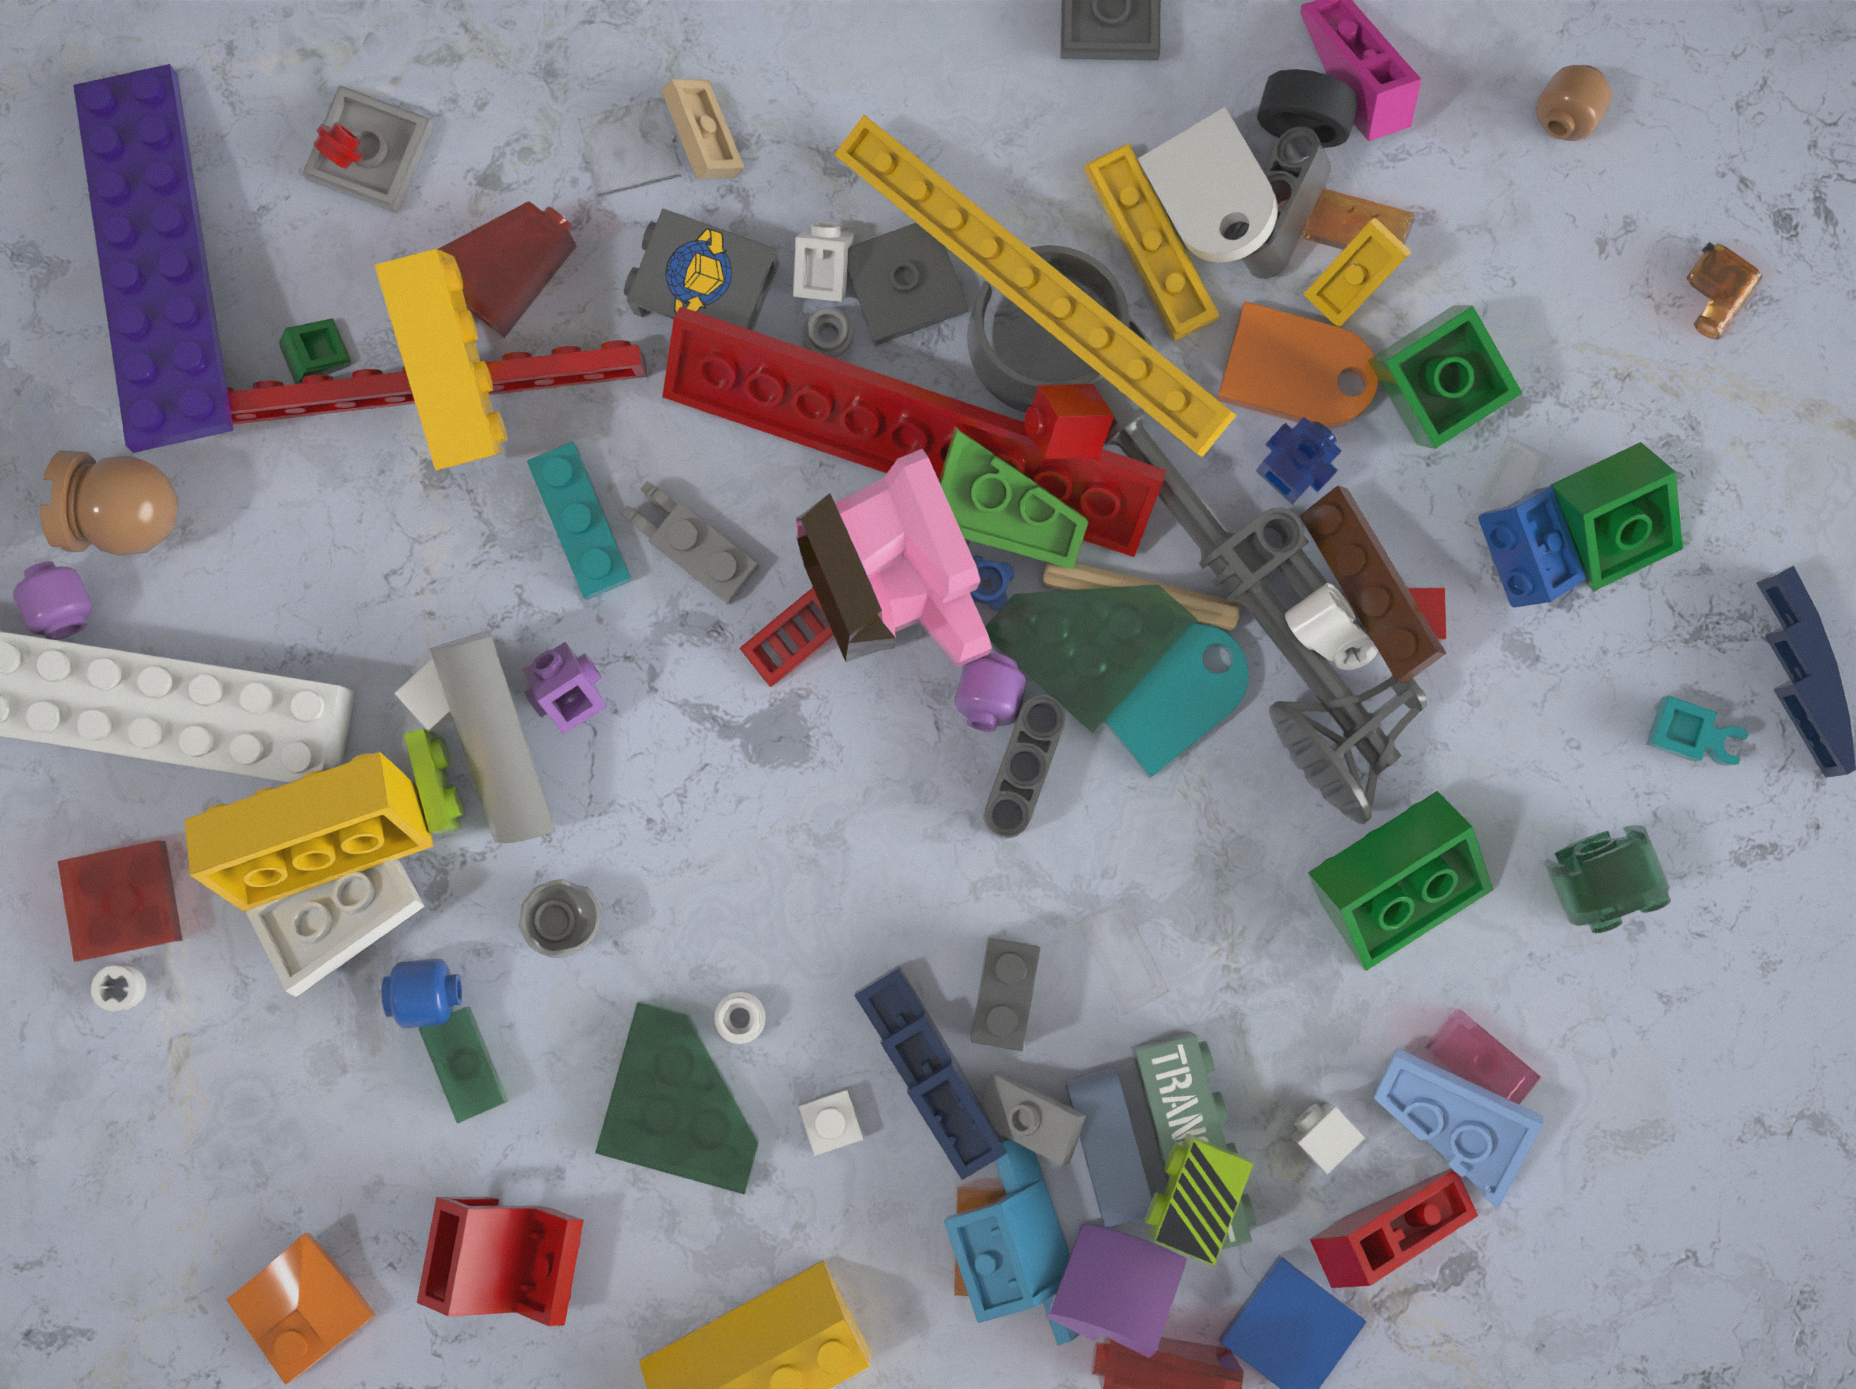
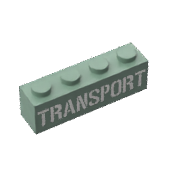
[1131,1032,1256,1258]

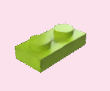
[403,728,464,834]

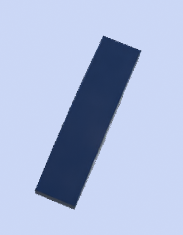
[1756,565,1856,778]
[854,965,1007,1180]

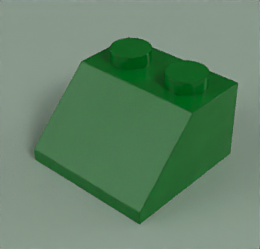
[1550,442,1683,591]

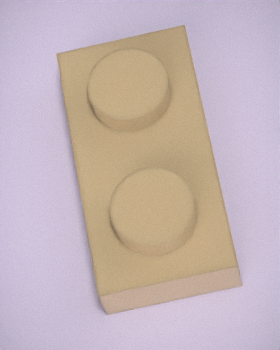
[661,79,744,179]

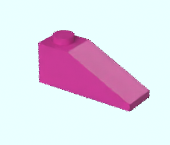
[1300,0,1421,141]

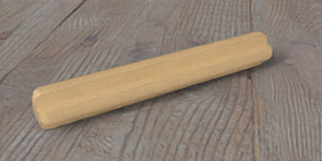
[1042,562,1240,631]

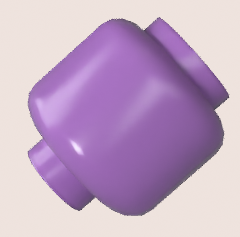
[13,561,93,640]
[954,653,1027,732]

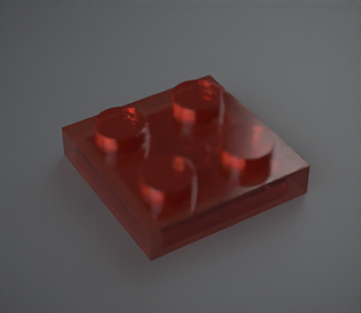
[57,840,183,962]

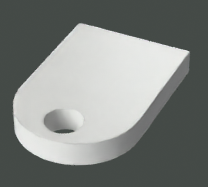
[1138,107,1278,263]

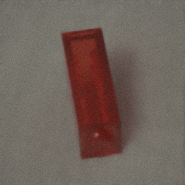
[438,201,577,338]
[1091,1336,1244,1389]

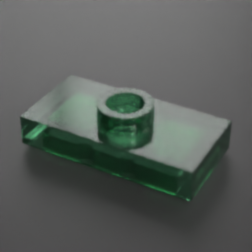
[418,1006,508,1124]

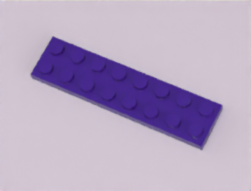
[73,64,234,453]

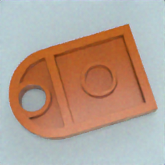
[1216,301,1378,429]

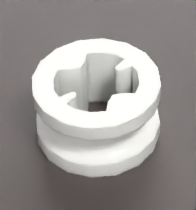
[91,964,146,1012]

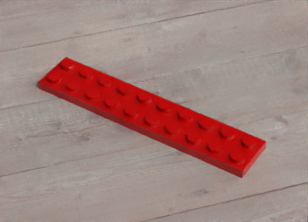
[662,307,1166,557]

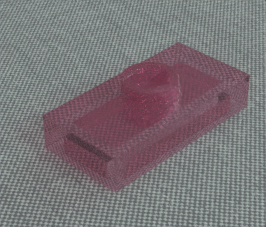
[1424,1008,1541,1104]

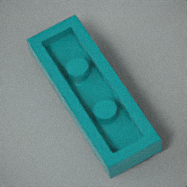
[527,441,633,600]

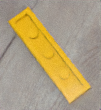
[1084,143,1220,342]

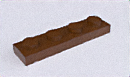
[1300,485,1447,683]

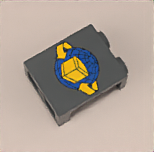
[624,208,779,331]

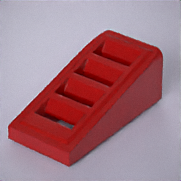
[739,587,835,687]

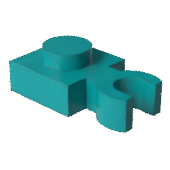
[1646,695,1749,766]

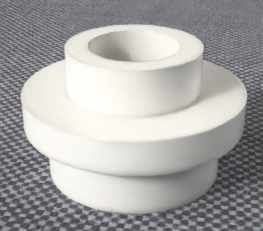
[714,992,766,1044]

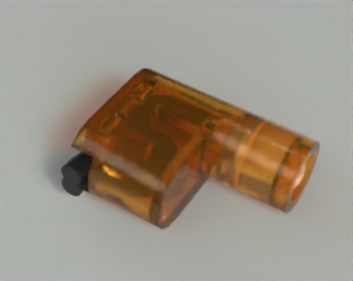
[1687,242,1763,340]

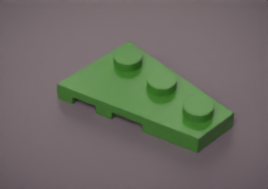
[939,427,1088,569]

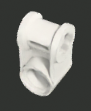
[1285,582,1378,670]

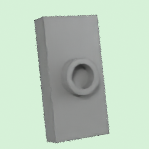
[981,1072,1087,1166]

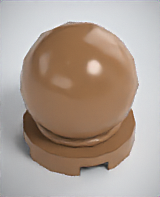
[40,450,178,556]

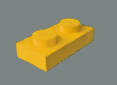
[1303,218,1411,327]

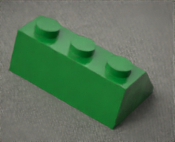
[1308,791,1494,971]

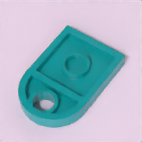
[1086,624,1249,778]

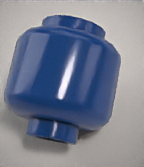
[381,958,462,1028]

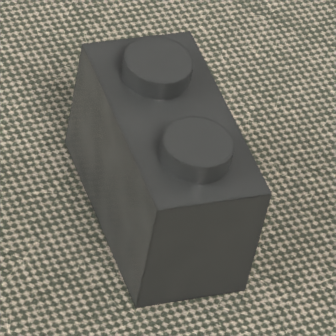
[970,937,1041,1051]

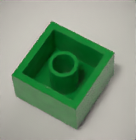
[1368,305,1522,449]

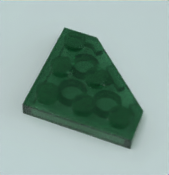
[985,584,1197,734]
[595,1001,760,1194]

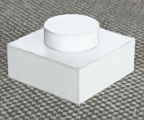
[798,1088,864,1156]

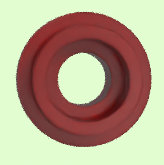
[313,122,363,169]

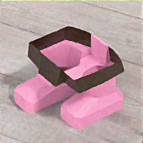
[796,449,992,668]

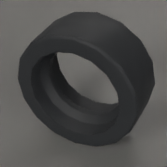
[1257,69,1359,148]

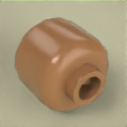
[1535,65,1612,141]

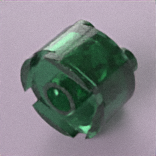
[1544,825,1671,934]

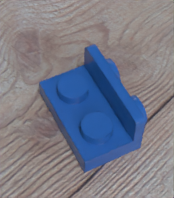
[1478,486,1587,608]

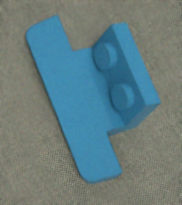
[944,1139,1080,1345]

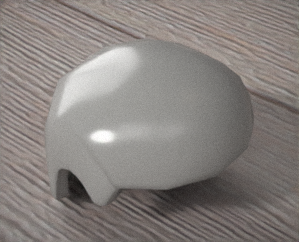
[518,879,601,958]

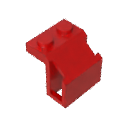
[417,1197,584,1326]

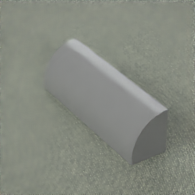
[429,630,555,843]

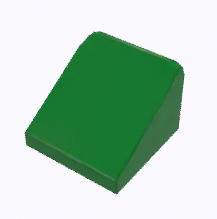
[279,318,351,384]

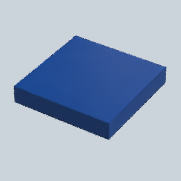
[1218,1255,1366,1389]

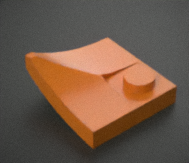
[226,1233,377,1385]

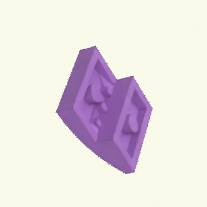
[1047,1223,1187,1358]

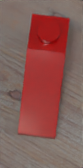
[1309,1168,1478,1288]

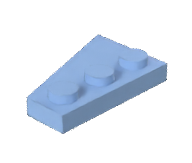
[1374,1048,1543,1209]

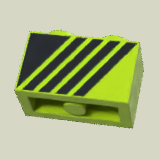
[1145,1133,1254,1266]

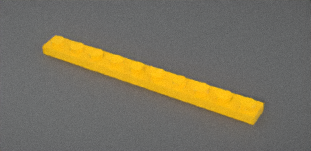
[834,114,1236,457]

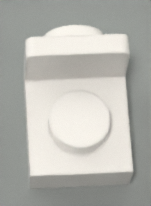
[793,222,854,302]

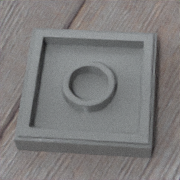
[302,85,434,214]

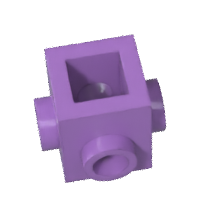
[523,641,607,734]

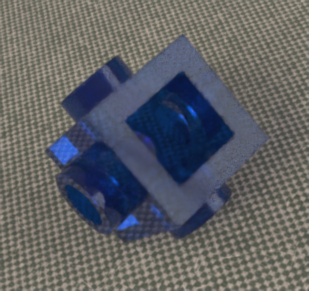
[1256,417,1342,505]

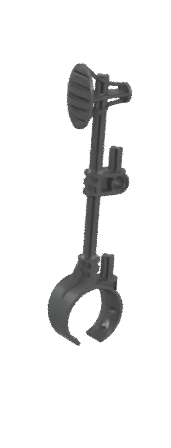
[967,245,1428,824]

